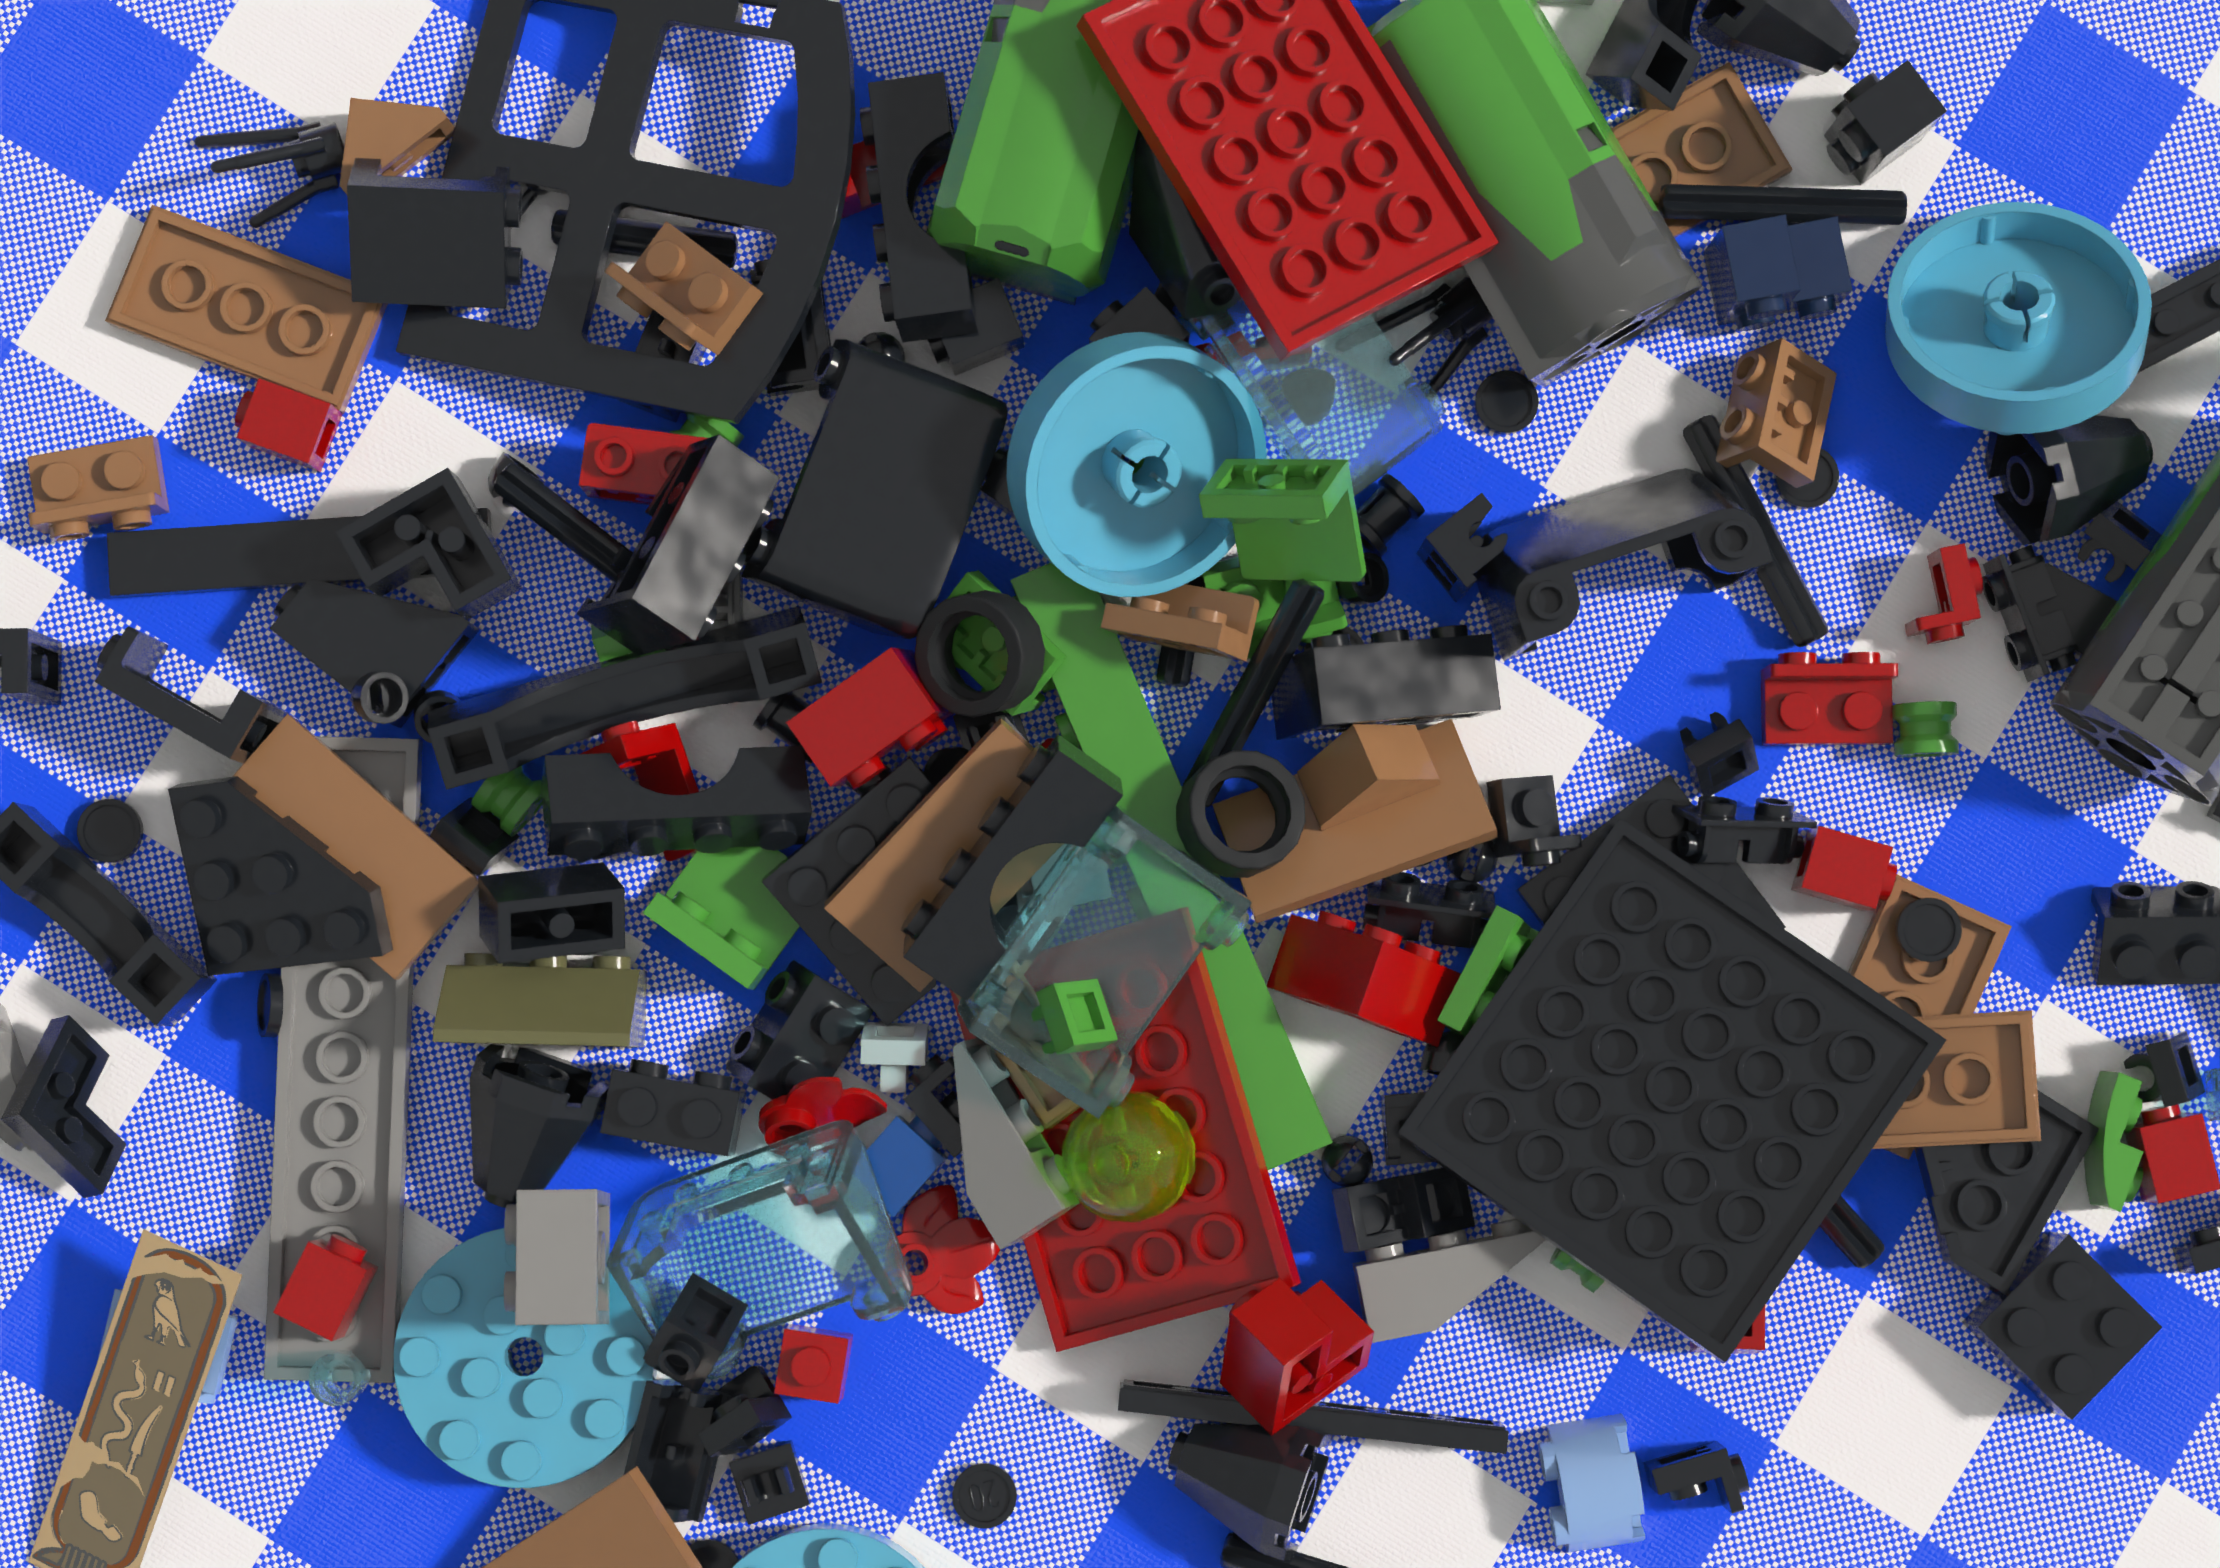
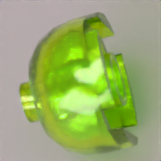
[1062,1091,1195,1222]

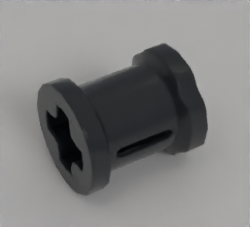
[1356,473,1425,558]

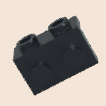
[2091,881,2220,985]
[726,960,874,1100]

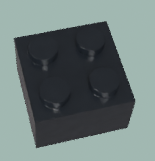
[1962,1231,2162,1420]

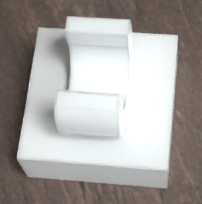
[860,1022,929,1093]

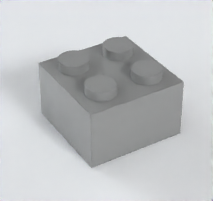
[504,1189,610,1325]

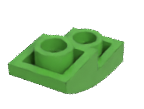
[2084,1071,2144,1212]

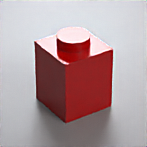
[235,378,343,473]
[1791,826,1897,912]
[2125,1104,2220,1204]
[273,1234,378,1341]
[774,1324,854,1404]

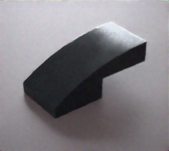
[1332,1167,1475,1253]

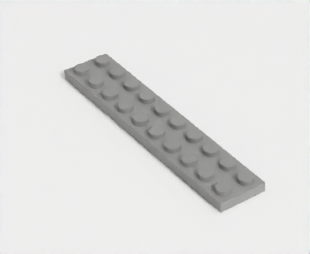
[264,736,423,1383]

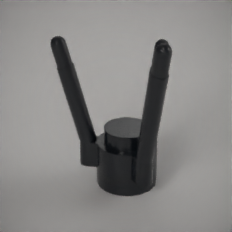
[194,121,344,228]
[1334,277,1493,406]

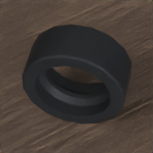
[914,590,1045,718]
[1176,750,1306,878]

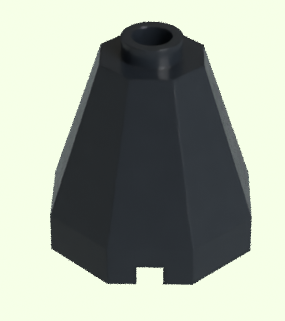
[1696,0,1861,76]
[1984,415,2153,545]
[470,1044,609,1208]
[1168,1423,1333,1561]

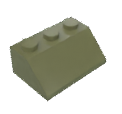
[433,953,647,1047]

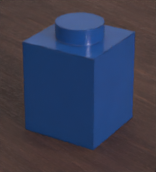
[845,1115,948,1218]

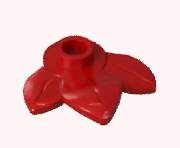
[758,1077,887,1159]
[879,1185,1000,1314]

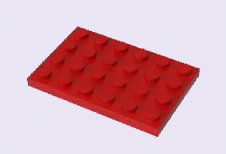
[1076,0,1499,362]
[950,907,1301,1352]

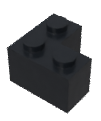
[335,467,523,620]

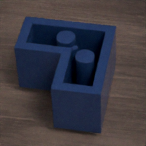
[1703,214,1853,331]

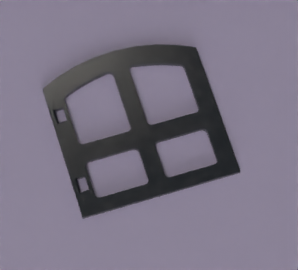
[396,0,855,424]

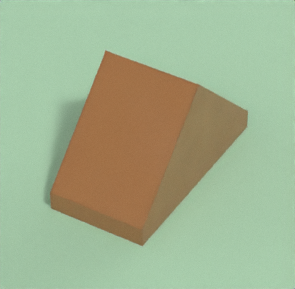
[339,98,455,195]
[1297,724,1440,831]

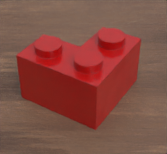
[786,647,953,789]
[1266,910,1461,1047]
[1220,1278,1374,1436]

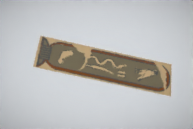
[28,1229,243,1568]

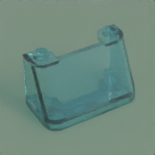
[1171,298,1446,497]
[958,804,1252,1119]
[606,1120,913,1385]

